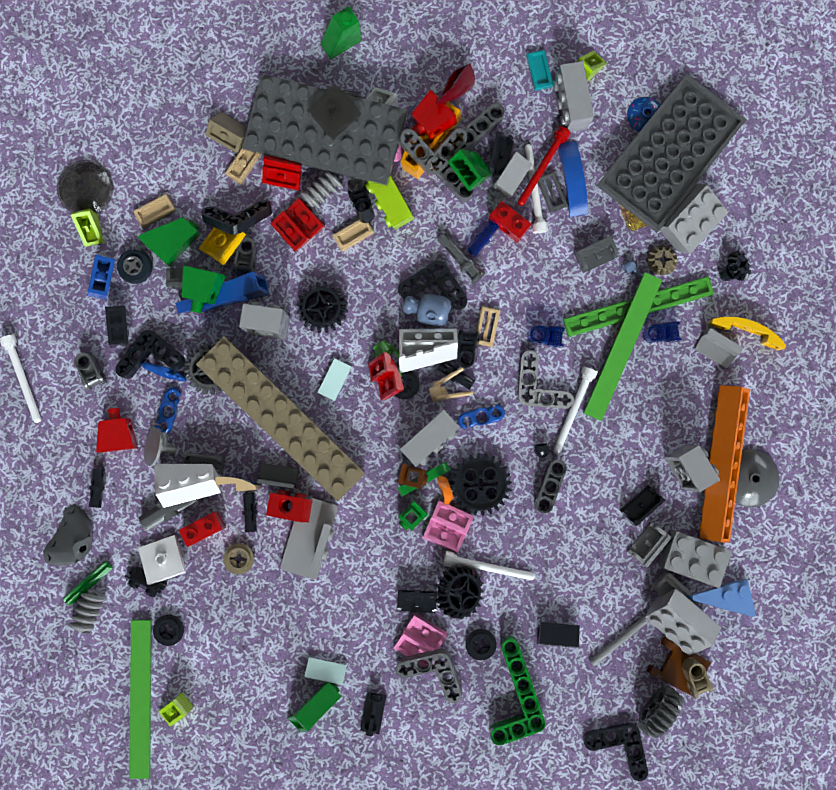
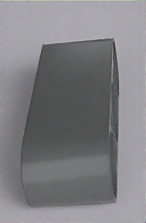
[534,460,567,514]

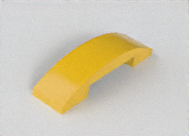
[707,317,786,351]

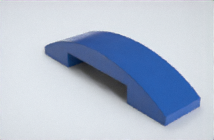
[558,141,588,217]

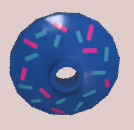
[627,97,661,132]

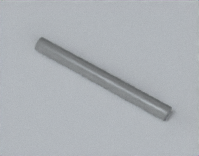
[589,613,649,667]

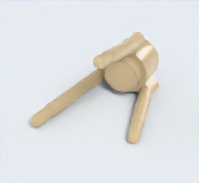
[429,367,474,403]

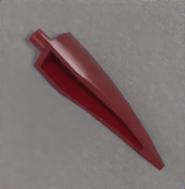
[435,64,475,104]

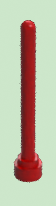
[518,126,571,206]

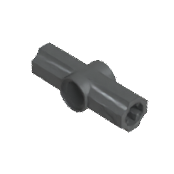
[138,499,198,531]

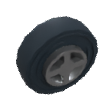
[117,250,152,284]

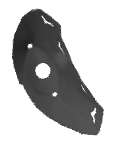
[43,504,93,566]

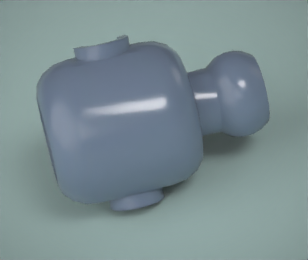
[403,293,451,327]

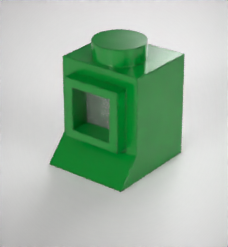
[398,500,428,531]

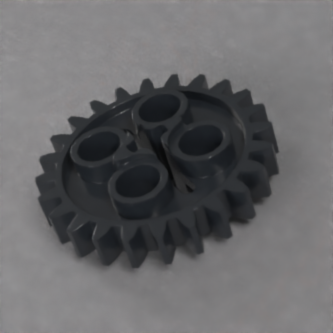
[450,453,512,516]

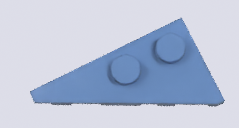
[688,579,756,617]

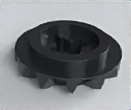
[727,251,751,281]
[394,370,420,399]
[153,614,185,646]
[466,629,497,660]

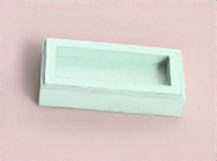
[317,358,352,401]
[304,657,347,686]

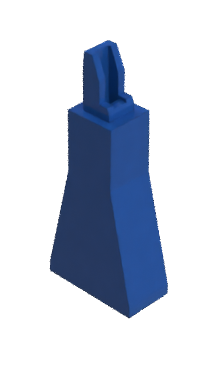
[175,271,270,314]

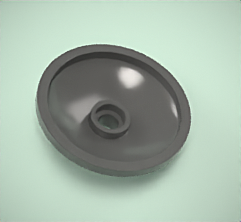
[735,450,780,507]

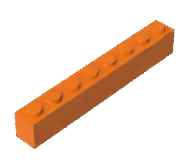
[699,385,750,543]

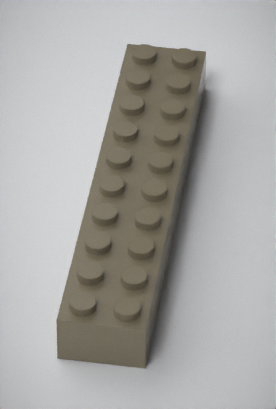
[196,336,365,501]

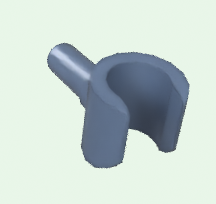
[621,261,643,279]

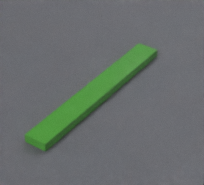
[583,273,662,421]
[563,276,714,338]
[129,619,152,779]

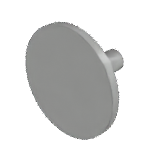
[144,428,176,466]

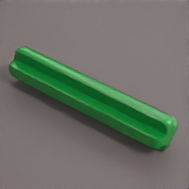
[63,561,113,605]

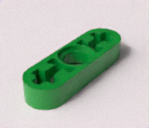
[397,462,450,497]

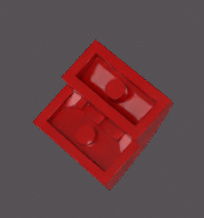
[270,198,325,252]
[368,352,404,400]

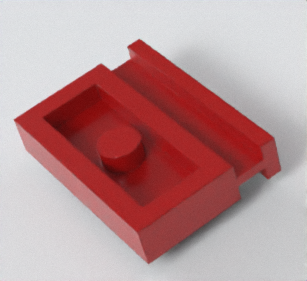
[262,155,302,190]

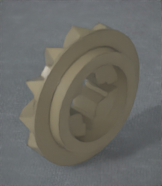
[647,245,678,275]
[223,543,255,574]

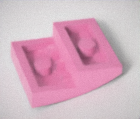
[422,501,474,553]
[393,612,448,667]

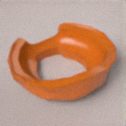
[437,476,453,505]

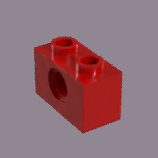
[488,200,531,243]
[266,490,313,523]
[179,511,226,547]

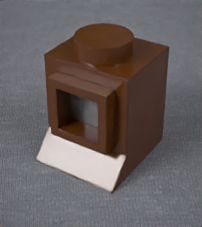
[398,464,428,489]

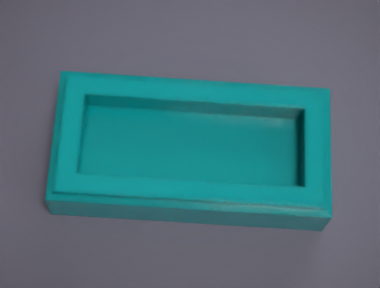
[526,49,553,91]

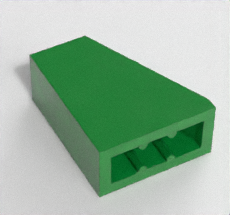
[320,6,362,60]
[138,217,201,266]
[287,682,342,732]

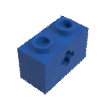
[87,255,115,300]

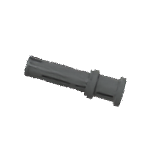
[437,232,486,284]

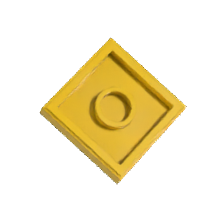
[199,227,246,266]

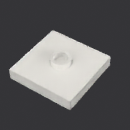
[138,535,186,585]

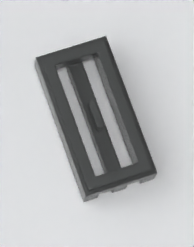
[538,171,568,214]

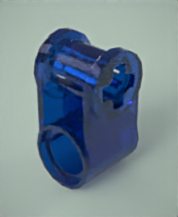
[643,321,682,344]
[527,325,565,348]

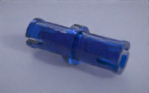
[466,220,499,257]

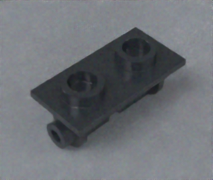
[125,567,167,598]
[360,692,387,736]

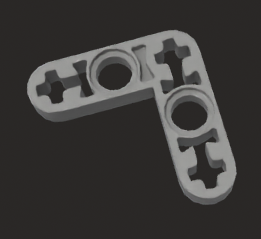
[518,350,574,409]

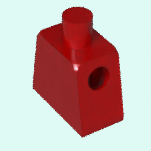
[411,90,457,139]
[96,408,138,453]

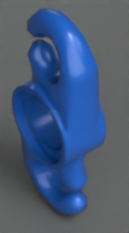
[141,362,187,382]
[155,388,181,433]
[458,404,505,429]

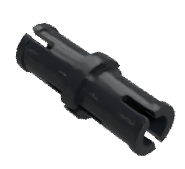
[437,361,476,390]
[88,468,105,508]
[242,493,258,532]

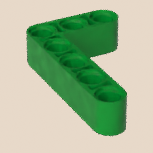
[489,636,545,746]

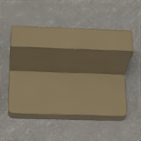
[206,112,247,154]

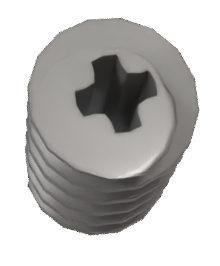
[300,171,343,210]
[68,589,107,634]

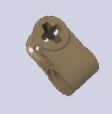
[681,657,713,699]

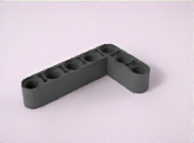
[431,103,505,202]

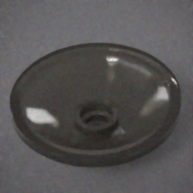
[57,160,114,214]

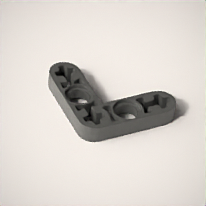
[397,128,467,175]
[396,648,463,703]

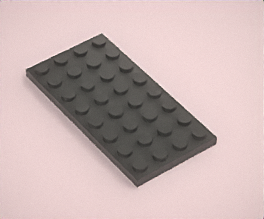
[242,74,408,186]
[596,74,746,233]

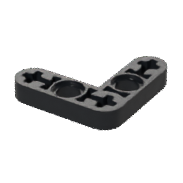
[201,200,273,235]
[398,261,468,310]
[115,330,186,379]
[583,723,648,781]

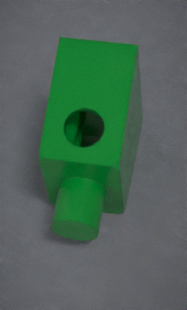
[448,149,492,191]
[182,266,226,314]

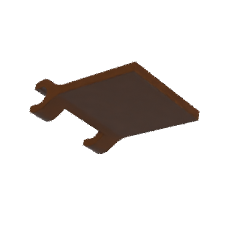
[646,637,711,696]

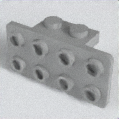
[281,496,338,579]

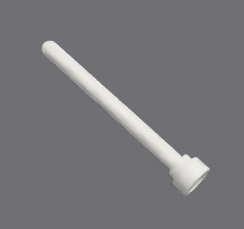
[525,144,548,234]
[0,334,41,423]
[553,366,598,454]
[443,550,535,580]

